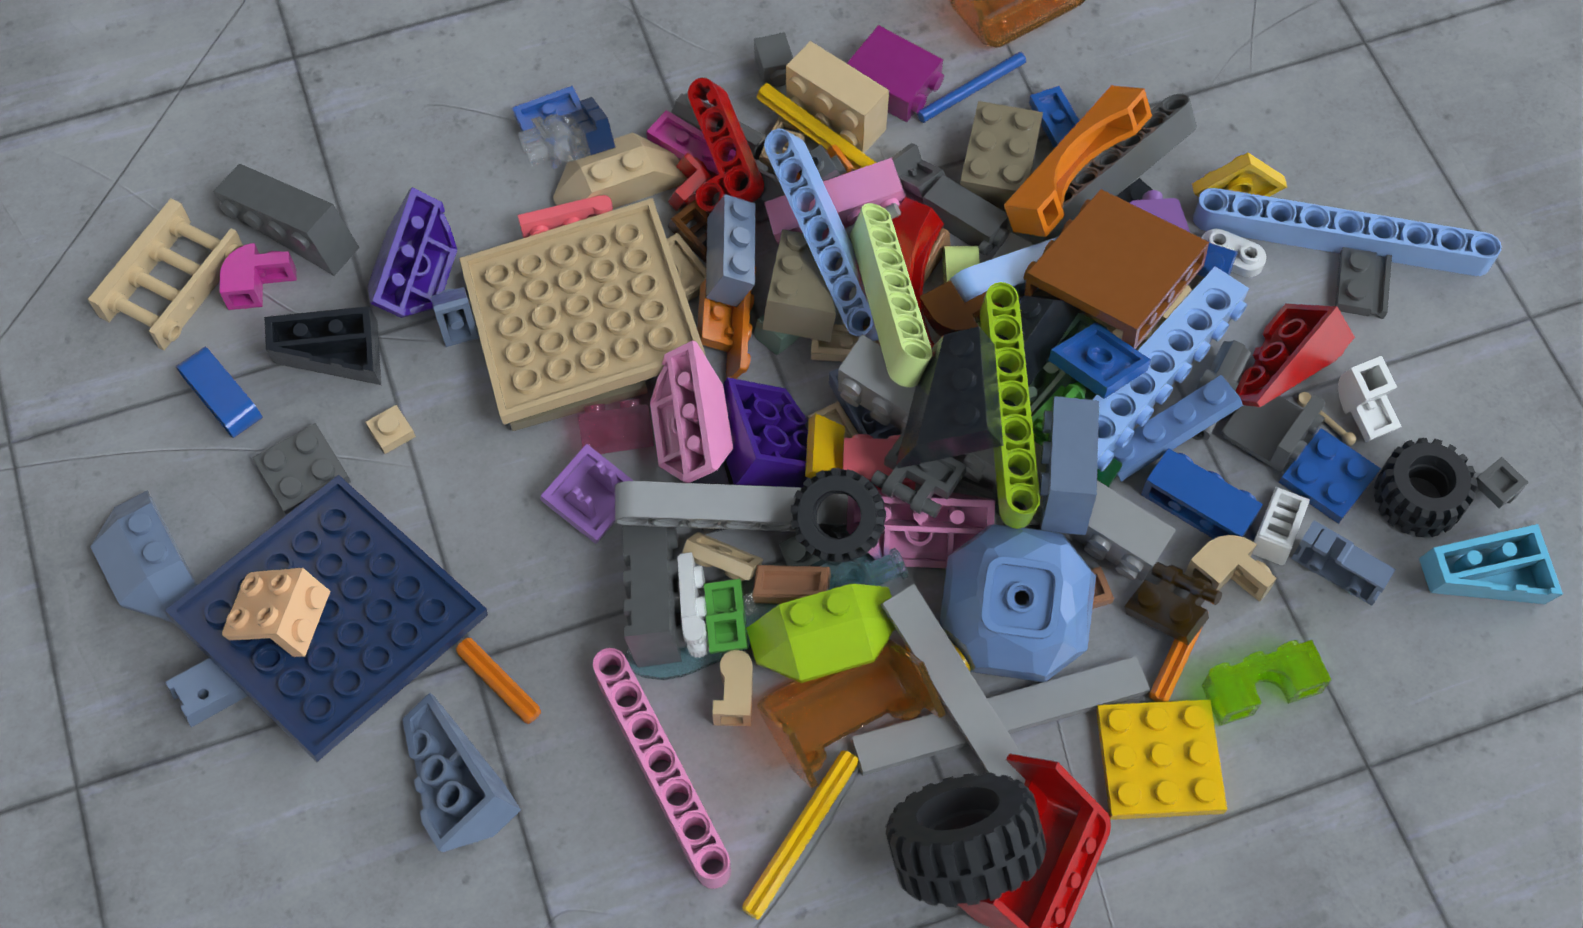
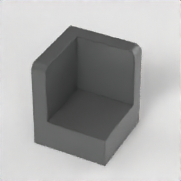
[1474,457,1529,509]

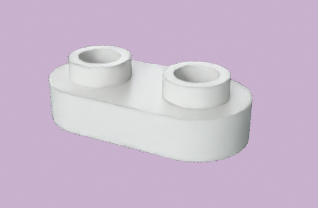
[1202,229,1267,277]

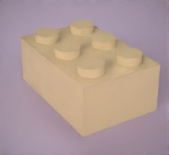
[786,41,889,153]

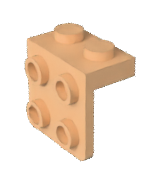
[222,568,330,657]

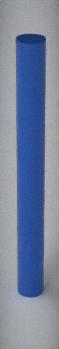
[917,52,1026,123]

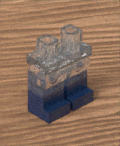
[518,97,616,169]

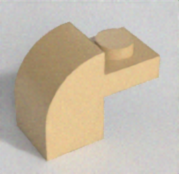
[1185,535,1277,602]

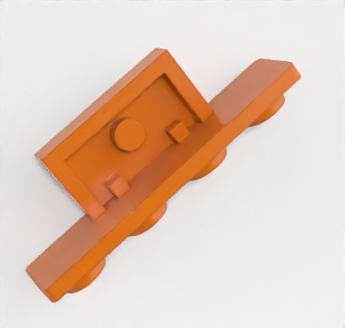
[697,266,756,380]

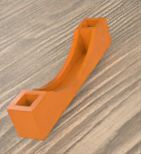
[1004,85,1152,237]

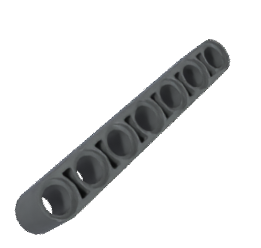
[1029,93,1197,245]

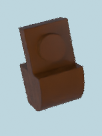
[920,280,1002,337]

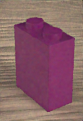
[847,25,944,122]

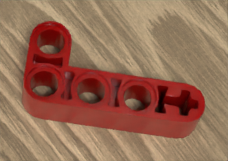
[688,77,764,213]

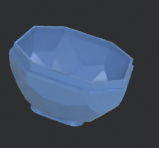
[939,524,1096,682]

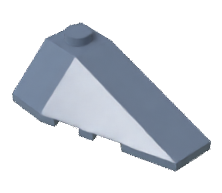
[402,693,521,852]

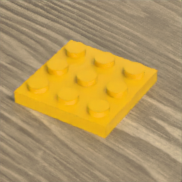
[1096,700,1227,820]

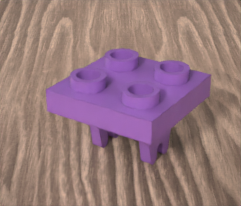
[540,444,633,544]

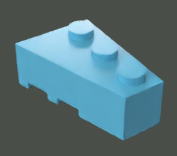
[1419,524,1563,604]

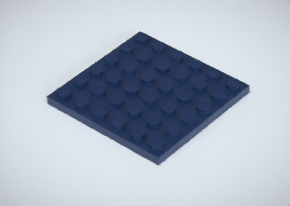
[165,475,488,762]

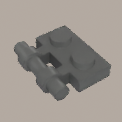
[871,432,967,518]

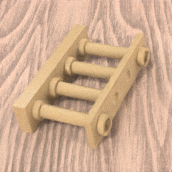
[88,198,243,351]

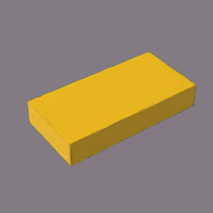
[805,413,845,479]

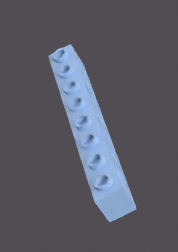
[1093,266,1249,471]

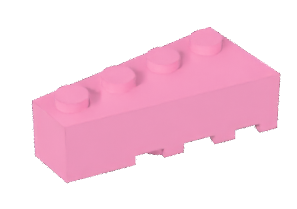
[764,158,906,245]

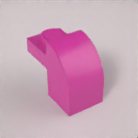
[220,243,297,310]

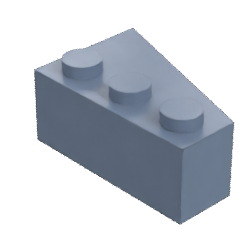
[1039,396,1099,535]

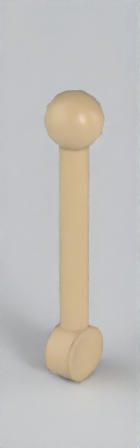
[1297,392,1356,446]

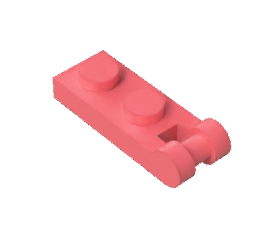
[518,195,613,238]

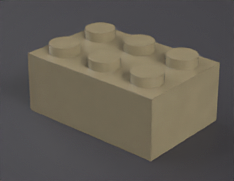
[960,101,1043,212]

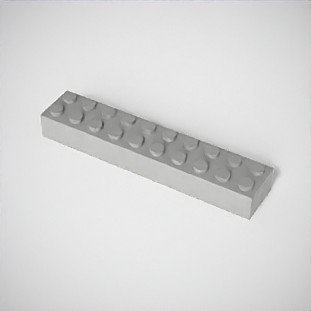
[838,334,1176,581]

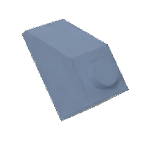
[431,287,479,347]

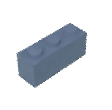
[706,194,755,307]

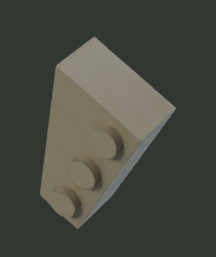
[762,229,836,342]

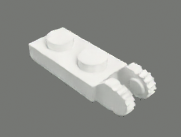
[678,552,709,658]

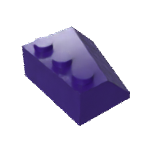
[723,377,808,488]

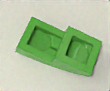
[704,579,748,654]

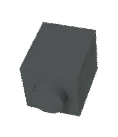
[754,32,793,87]

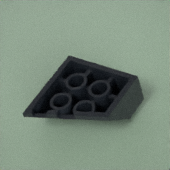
[896,326,1003,469]

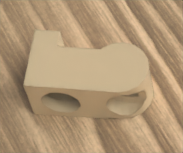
[712,650,753,726]

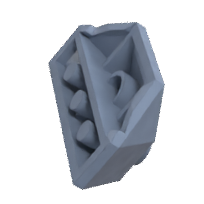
[90,490,197,623]

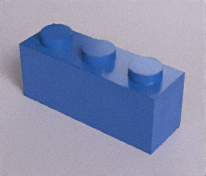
[1141,448,1263,539]

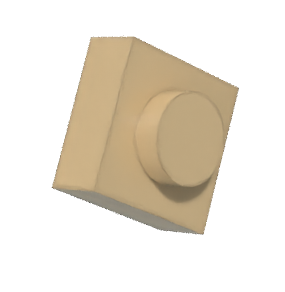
[365,405,416,454]

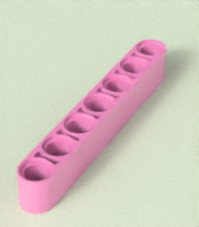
[593,648,731,889]

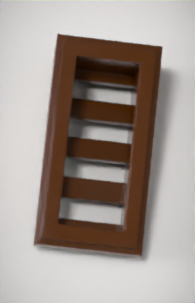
[668,199,709,263]

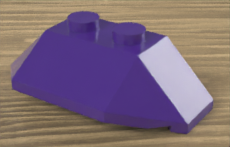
[367,187,458,318]

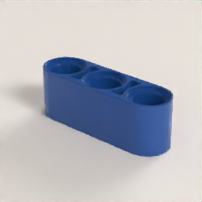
[176,346,263,438]

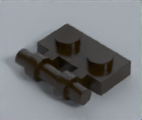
[1124,562,1222,645]

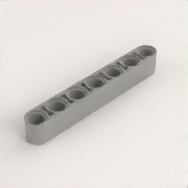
[615,481,848,533]

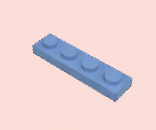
[1113,375,1243,482]

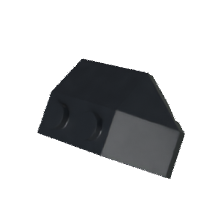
[997,296,1080,406]

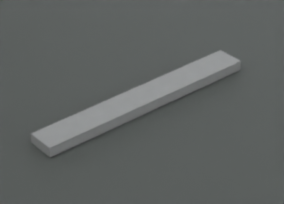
[851,656,1150,776]

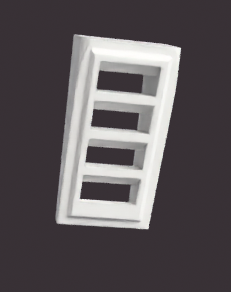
[1252,487,1310,565]

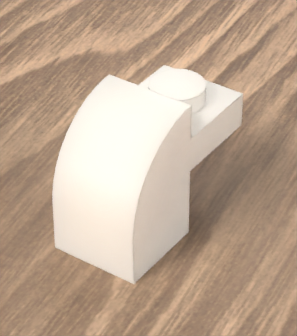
[1338,356,1402,443]

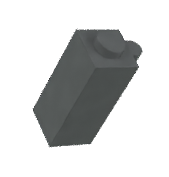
[922,175,1010,256]

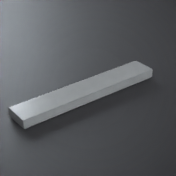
[881,584,1025,784]

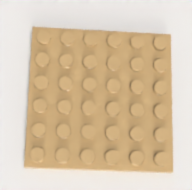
[459,198,706,424]

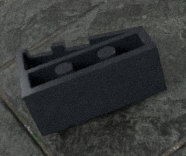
[264,306,381,385]

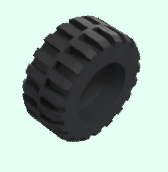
[885,773,1046,907]

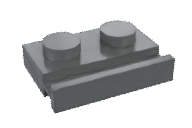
[1335,247,1392,319]

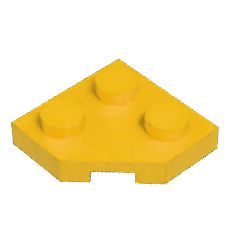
[1192,153,1287,197]

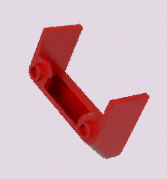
[958,753,1111,928]

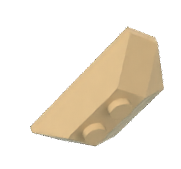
[553,132,687,209]

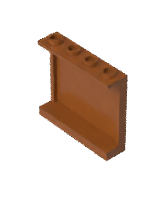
[1023,189,1209,349]

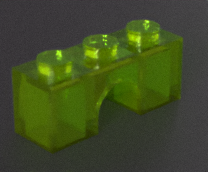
[1201,640,1331,727]

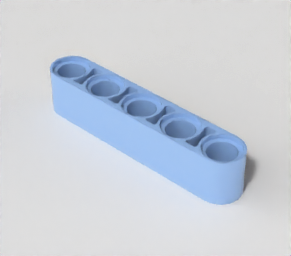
[949,236,1059,303]

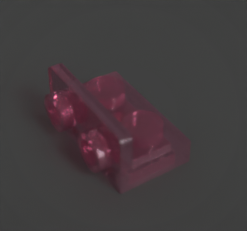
[578,399,654,454]

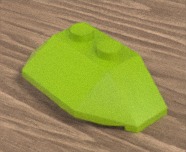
[746,583,896,683]

